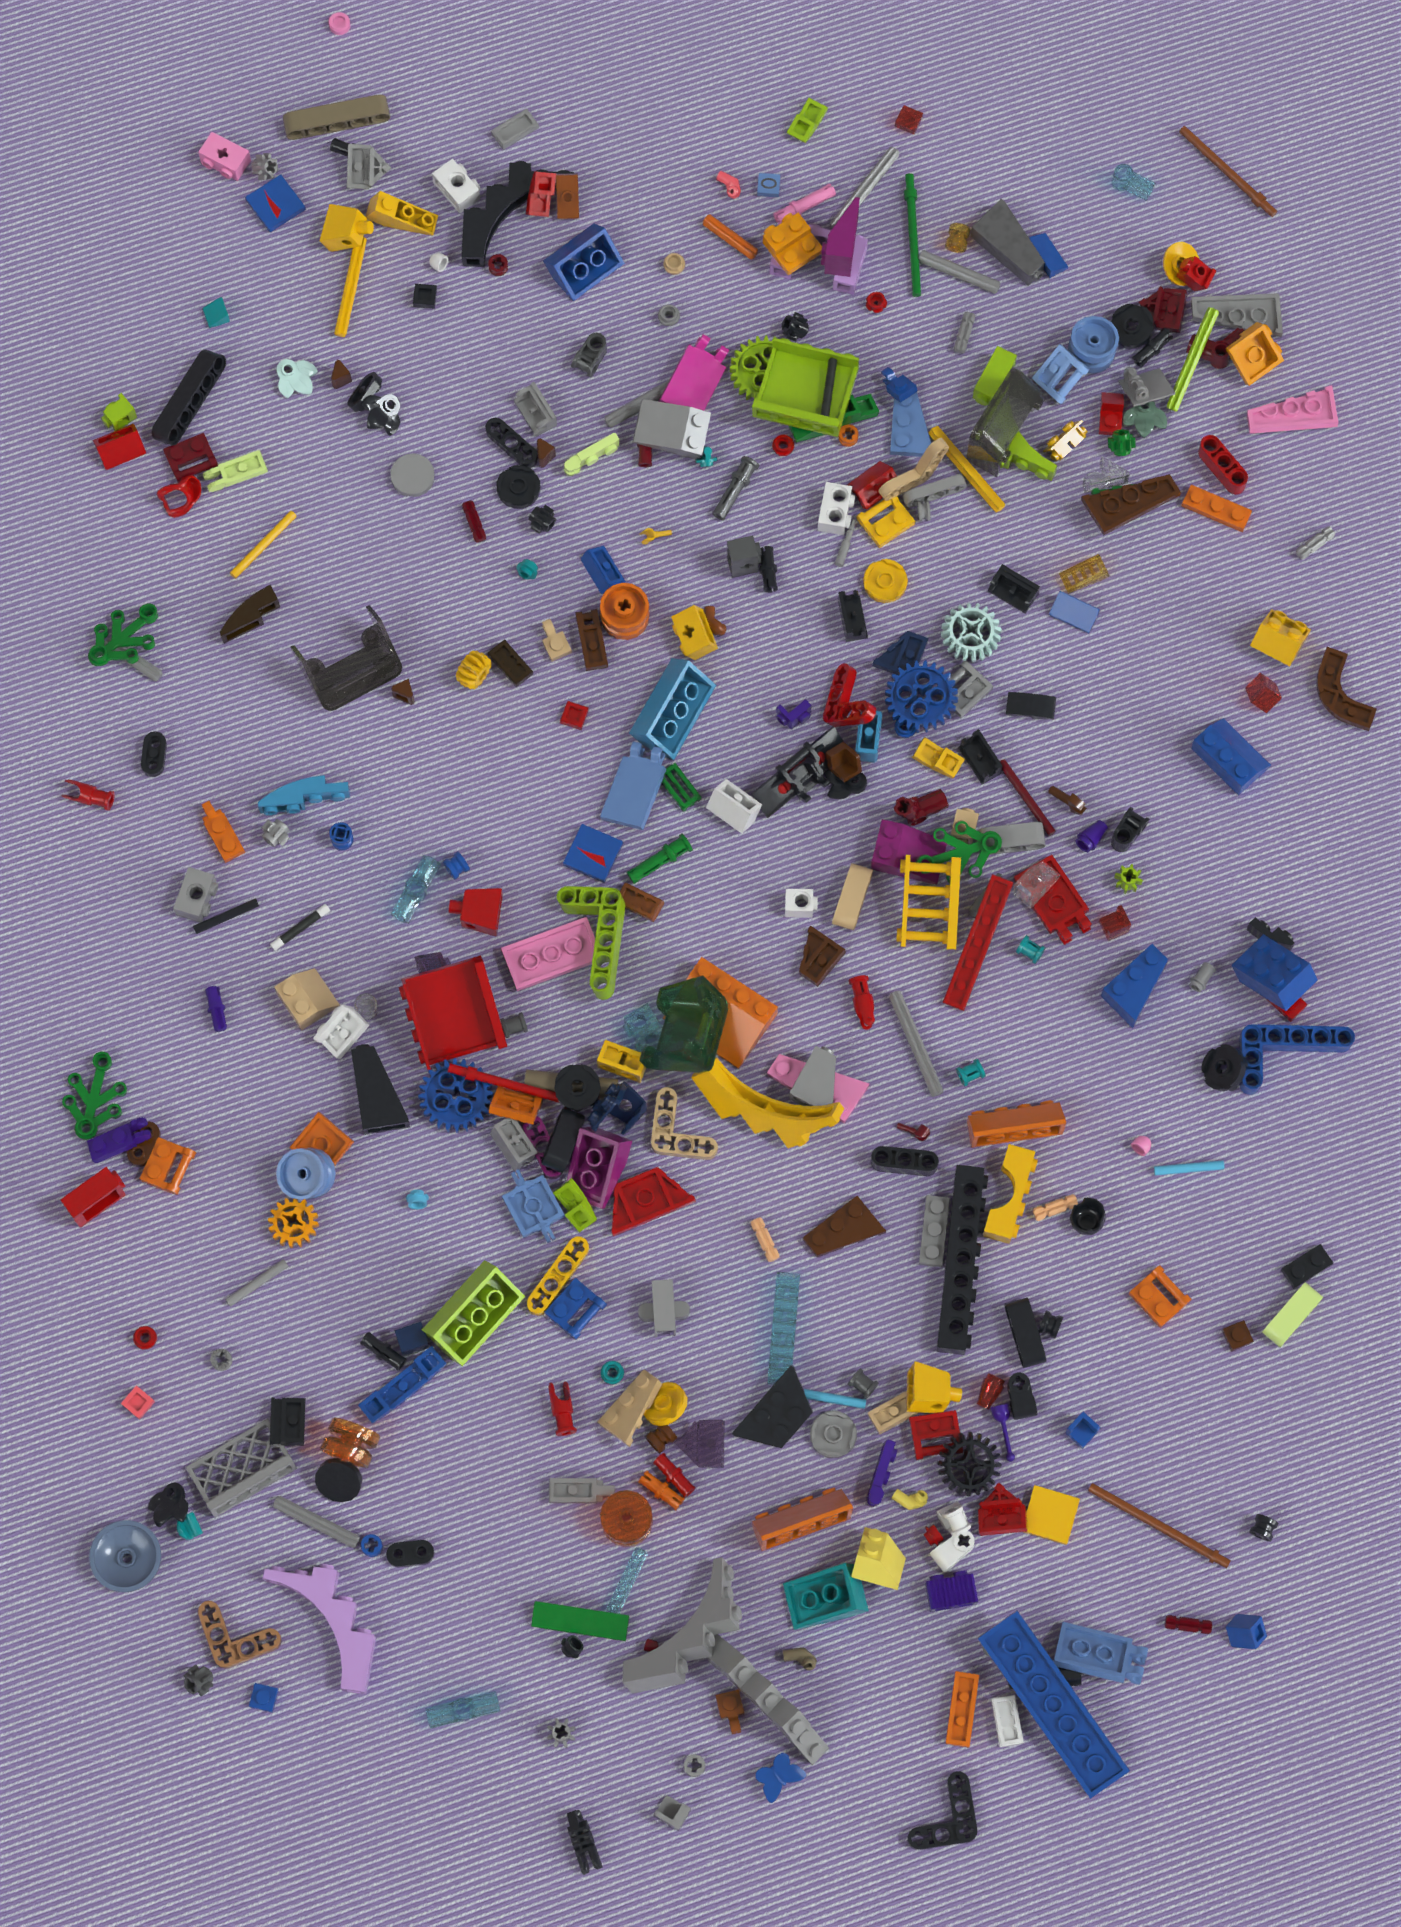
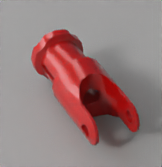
[61,779,115,811]
[848,975,875,1030]
[548,1381,577,1436]

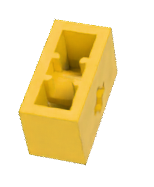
[671,605,718,660]

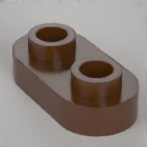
[127,1121,161,1167]

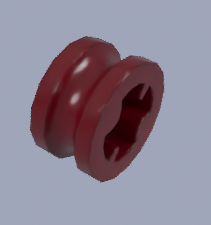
[488,254,508,276]

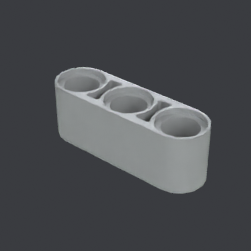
[978,822,1046,855]

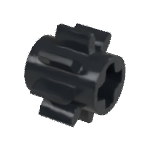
[782,312,809,341]
[529,505,556,534]

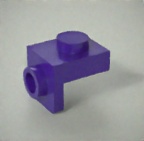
[776,699,812,730]

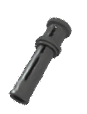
[712,456,759,521]

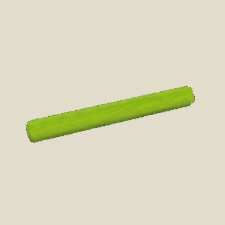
[1166,307,1219,412]

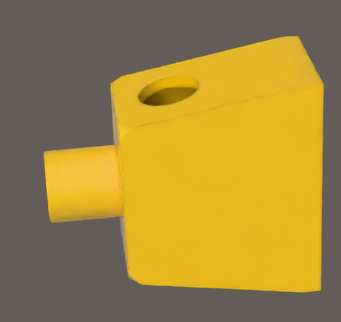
[319,204,374,252]
[907,1361,962,1413]

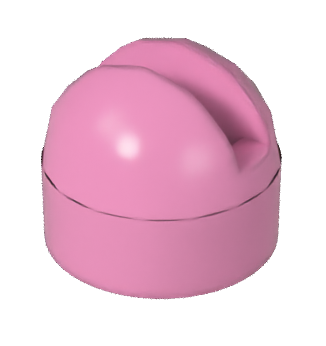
[1131,1136,1151,1156]

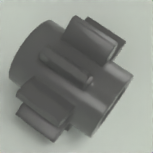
[184,1665,213,1696]

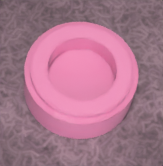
[328,12,350,35]

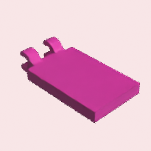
[658,334,729,411]

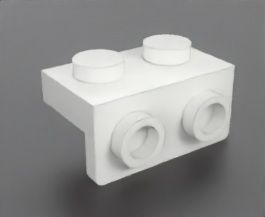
[313,1004,369,1059]

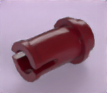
[637,444,652,468]

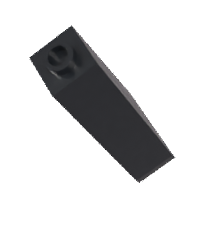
[351,1044,410,1135]

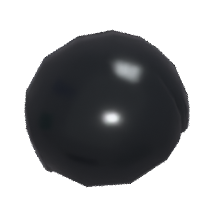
[1070,1197,1106,1235]

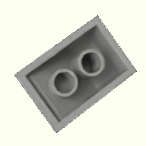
[632,399,711,459]

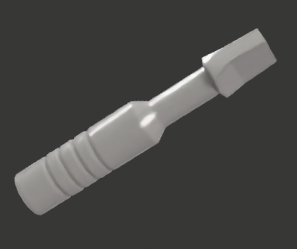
[835,519,856,567]

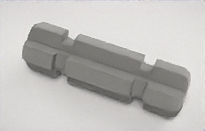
[954,312,975,354]
[1296,526,1335,560]

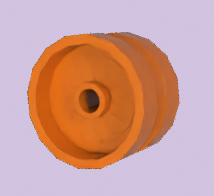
[600,583,650,640]

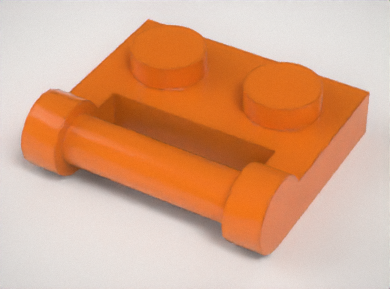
[489,1086,544,1124]
[139,1137,196,1195]
[1129,1265,1192,1328]

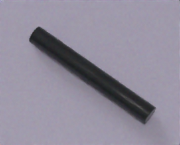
[193,898,259,934]

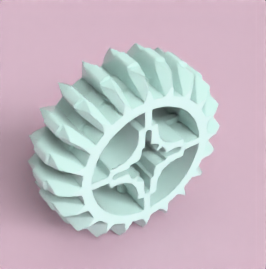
[941,603,1002,663]

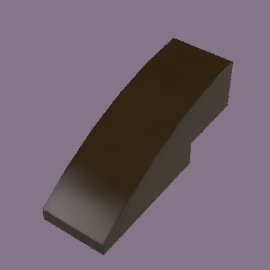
[220,585,280,644]

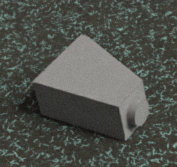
[789,1046,836,1106]

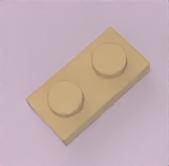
[867,1391,920,1435]

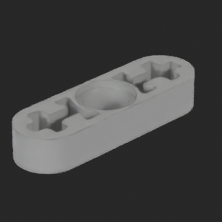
[902,474,967,508]

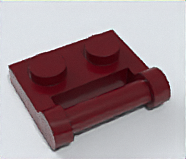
[163,433,218,483]

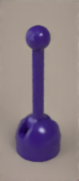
[991,1404,1015,1462]

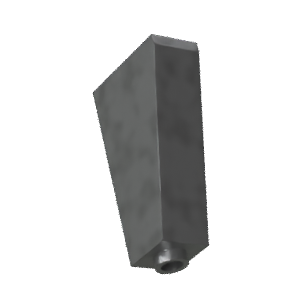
[971,198,1045,286]

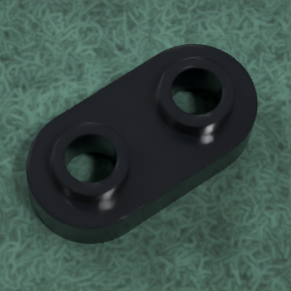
[347,372,382,412]
[141,731,167,777]
[386,1540,435,1568]

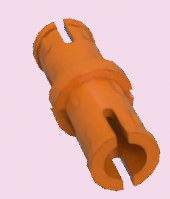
[638,1470,685,1511]

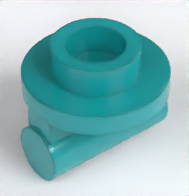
[695,445,718,467]
[177,1512,203,1540]

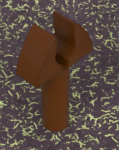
[1048,786,1087,815]

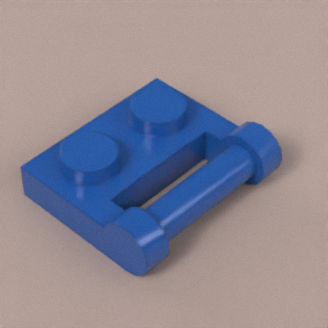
[544,1277,607,1340]

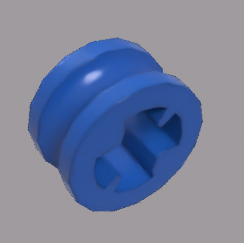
[361,1534,383,1557]

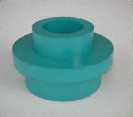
[516,559,538,580]
[601,1361,624,1385]

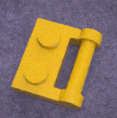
[856,496,915,549]

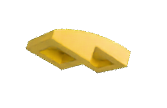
[912,737,965,779]

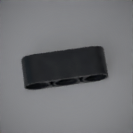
[541,1107,585,1173]
[871,1146,939,1176]
[1004,1297,1047,1368]

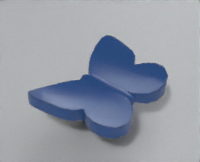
[755,1753,807,1803]

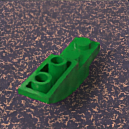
[789,394,879,443]

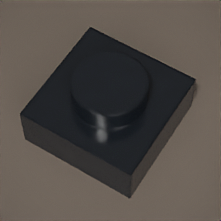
[413,283,437,309]

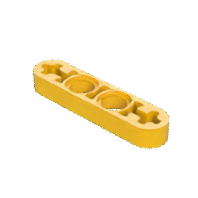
[527,1236,589,1316]

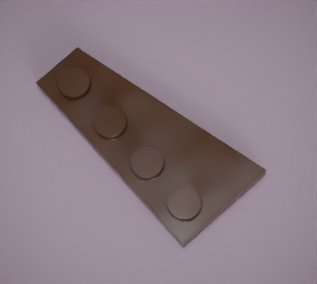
[1081,474,1181,536]

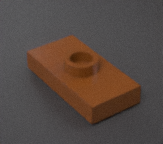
[556,173,579,219]
[614,883,665,922]

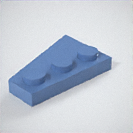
[890,392,931,457]

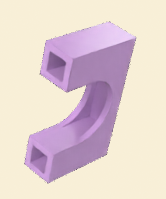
[770,224,868,295]

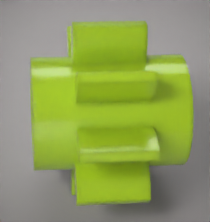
[1114,864,1143,894]

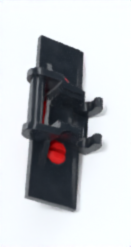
[751,726,844,818]

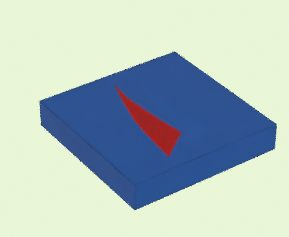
[245,174,306,232]
[563,824,623,883]

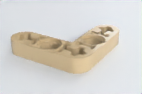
[878,438,949,501]
[651,1087,718,1160]

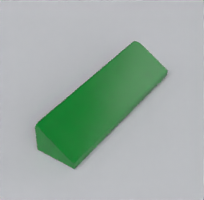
[531,1601,630,1642]

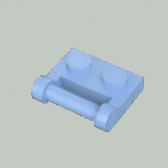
[1032,344,1090,404]

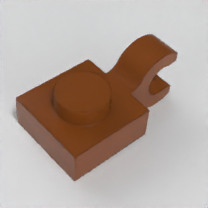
[715,1689,744,1735]

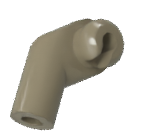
[782,1647,817,1671]

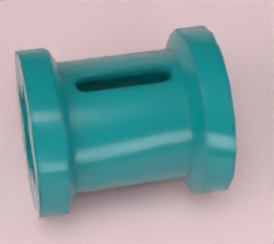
[1016,935,1046,964]
[956,1058,986,1087]

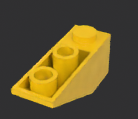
[365,191,438,236]

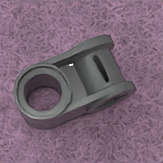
[571,332,607,378]

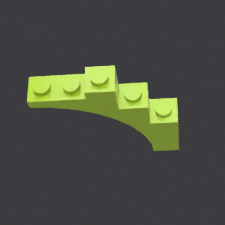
[972,346,1057,481]

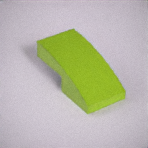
[787,98,828,143]
[553,1178,597,1232]

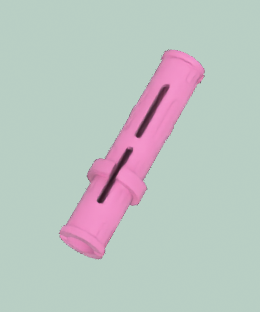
[773,183,836,225]

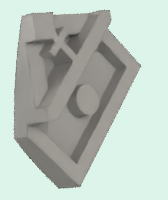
[346,144,391,189]

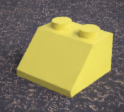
[851,1527,906,1590]

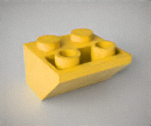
[1250,609,1311,666]

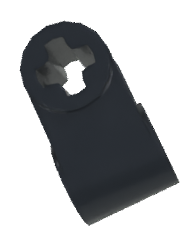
[1111,807,1150,852]
[1007,1372,1038,1420]

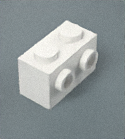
[706,779,762,833]

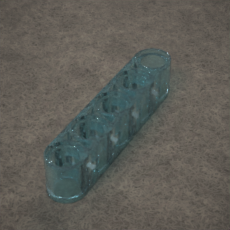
[767,1272,800,1385]

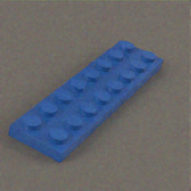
[978,1610,1130,1799]

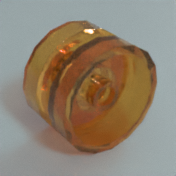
[320,1417,380,1468]
[600,1490,653,1547]

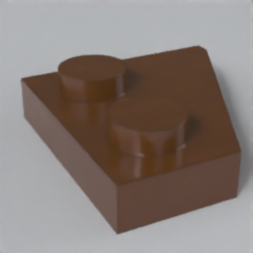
[799,926,846,987]

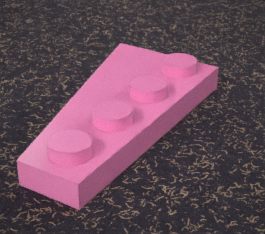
[767,1054,870,1124]

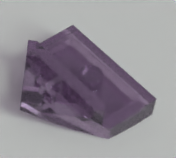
[674,1420,725,1468]

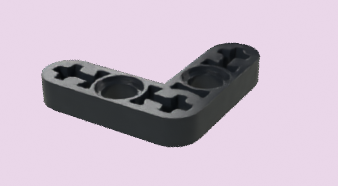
[907,1771,977,1850]

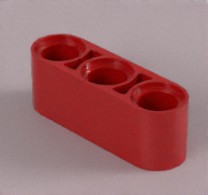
[1198,435,1248,495]

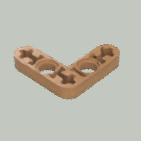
[198,1601,282,1669]

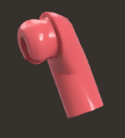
[716,171,741,199]

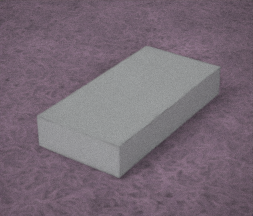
[491,109,539,150]

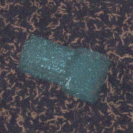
[1111,164,1156,201]

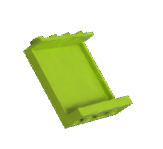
[752,338,859,437]

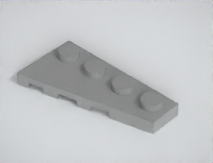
[1191,293,1283,337]

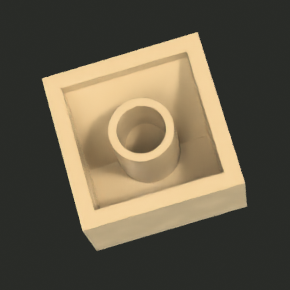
[274,968,340,1031]

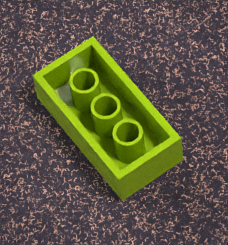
[422,1260,525,1367]

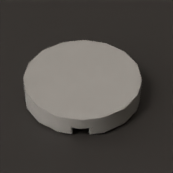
[390,454,435,497]
[810,1411,857,1458]

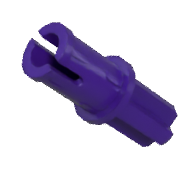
[205,986,227,1032]

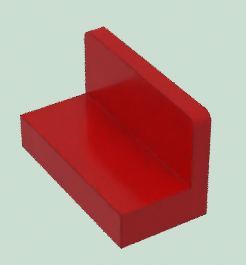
[93,423,146,470]
[847,461,897,510]

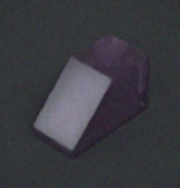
[414,952,451,973]

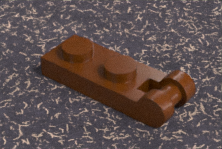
[575,608,608,671]

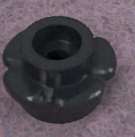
[561,1635,583,1658]

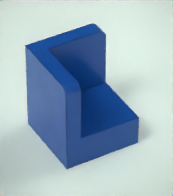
[1065,1411,1101,1449]
[1226,1614,1267,1649]

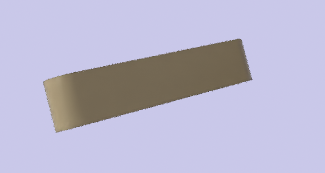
[283,95,390,140]

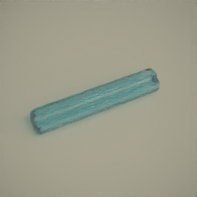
[607,1547,648,1614]

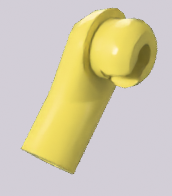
[891,1489,928,1510]

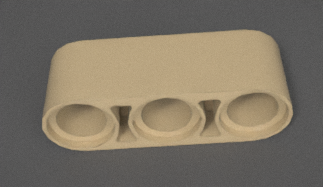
[832,863,873,931]

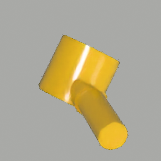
[639,528,672,545]

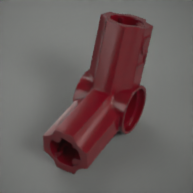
[1186,328,1245,369]
[894,789,949,826]

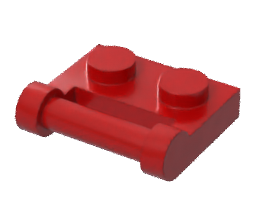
[909,1410,963,1460]

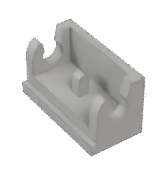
[514,382,557,437]
[490,1118,538,1172]

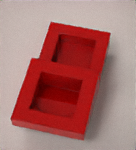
[526,171,556,217]

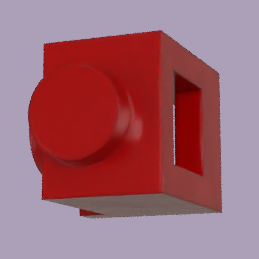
[1176,256,1216,292]

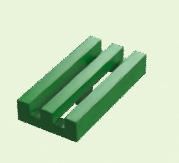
[661,763,702,812]

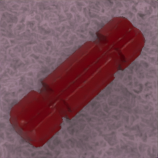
[462,500,486,543]
[1165,1615,1212,1634]

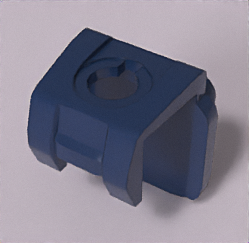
[587,1081,647,1135]

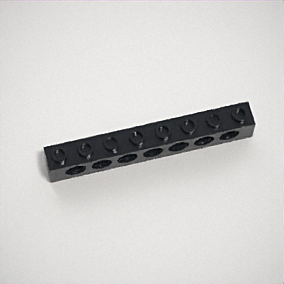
[936,1165,988,1355]

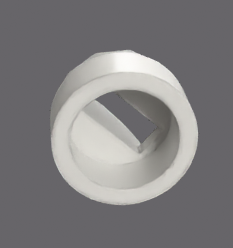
[429,253,449,272]

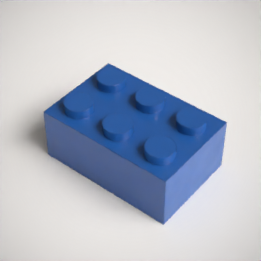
[1232,934,1318,1011]

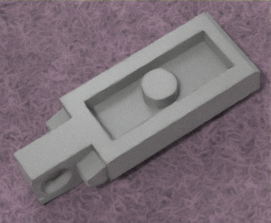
[549,1478,615,1504]

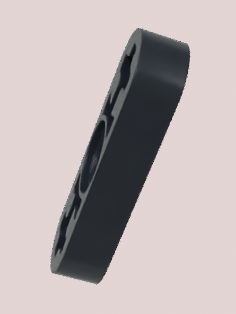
[485,418,538,468]

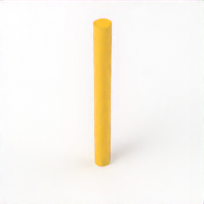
[230,510,297,579]

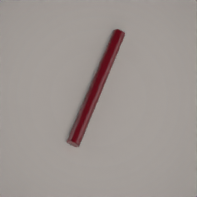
[1000,759,1056,836]

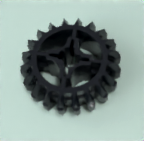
[937,1431,1002,1496]

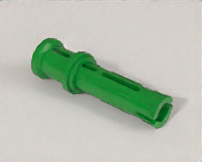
[626,833,693,884]

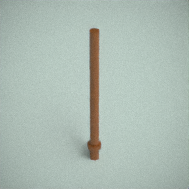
[1088,1483,1231,1569]

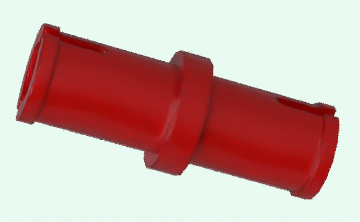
[653,1453,696,1498]

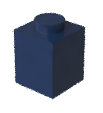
[394,1321,431,1357]

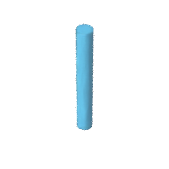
[1154,1160,1224,1176]
[804,1389,866,1409]

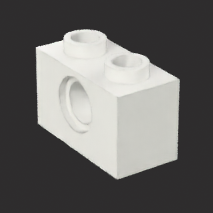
[432,158,481,213]

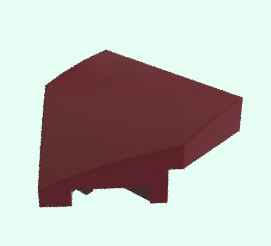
[1139,286,1187,333]

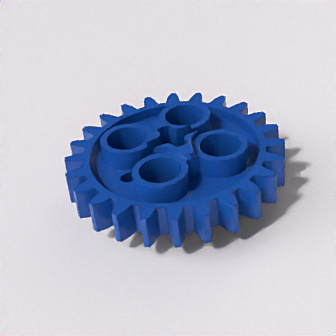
[885,660,958,733]
[418,1058,494,1133]

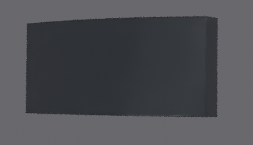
[1006,692,1056,720]
[1246,917,1295,951]

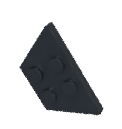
[732,1364,813,1448]

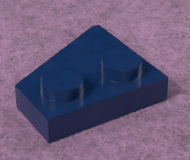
[872,631,929,676]

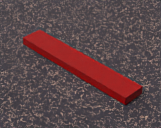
[943,874,1014,1011]

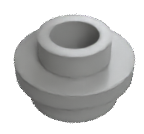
[658,304,680,326]

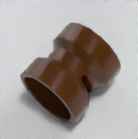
[645,1425,678,1454]

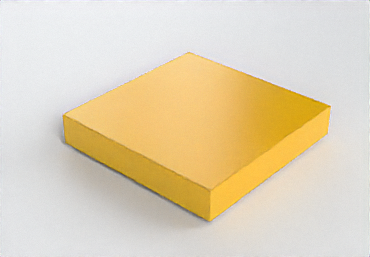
[1024,1485,1080,1545]

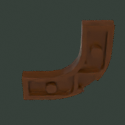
[1316,647,1377,731]

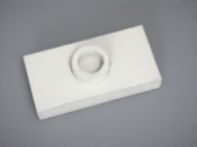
[991,1695,1024,1748]

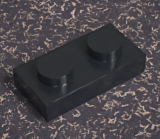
[1281,1244,1334,1289]

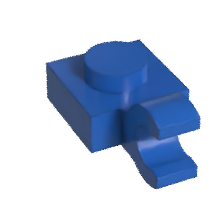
[881,367,917,403]

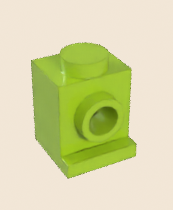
[101,393,137,431]

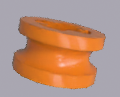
[839,424,858,447]

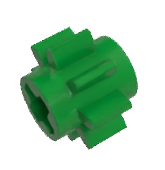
[1108,429,1136,456]

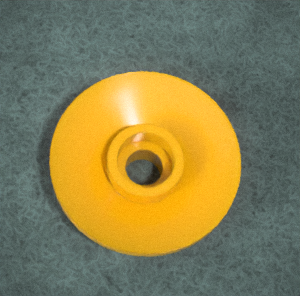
[1163,242,1199,286]

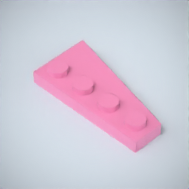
[1247,385,1338,434]

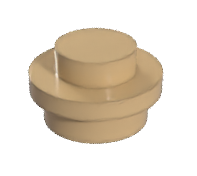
[663,253,685,275]

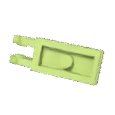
[564,433,620,477]
[203,450,268,492]

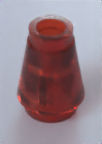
[976,1373,1005,1410]

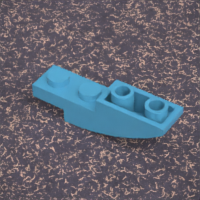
[258,775,350,816]

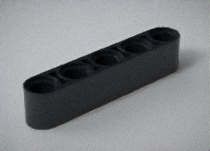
[151,349,226,445]

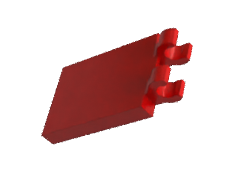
[1013,854,1092,945]

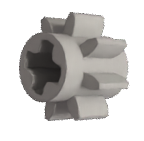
[251,153,278,180]
[261,819,289,847]
[547,1718,576,1748]

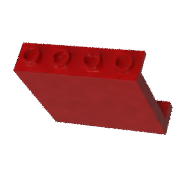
[399,955,508,1070]

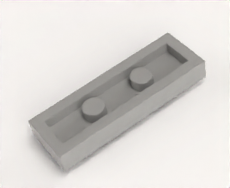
[919,1195,950,1268]

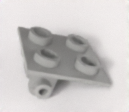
[1118,367,1175,407]

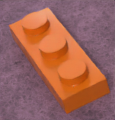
[1182,484,1252,532]
[945,1671,979,1748]

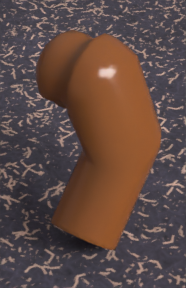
[704,606,727,636]

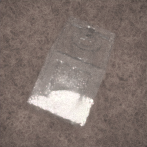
[1014,861,1060,908]

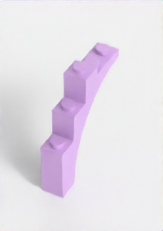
[263,1564,376,1695]

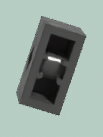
[727,535,762,578]

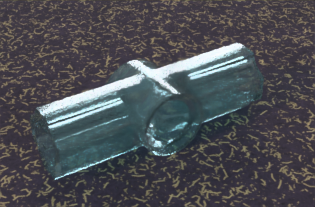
[391,855,441,924]
[425,1691,501,1729]

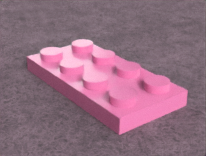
[501,917,595,991]

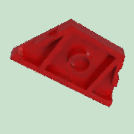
[612,1167,696,1237]

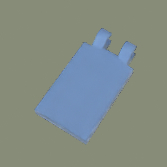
[600,741,666,830]
[1054,1622,1148,1685]

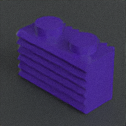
[925,1570,978,1612]

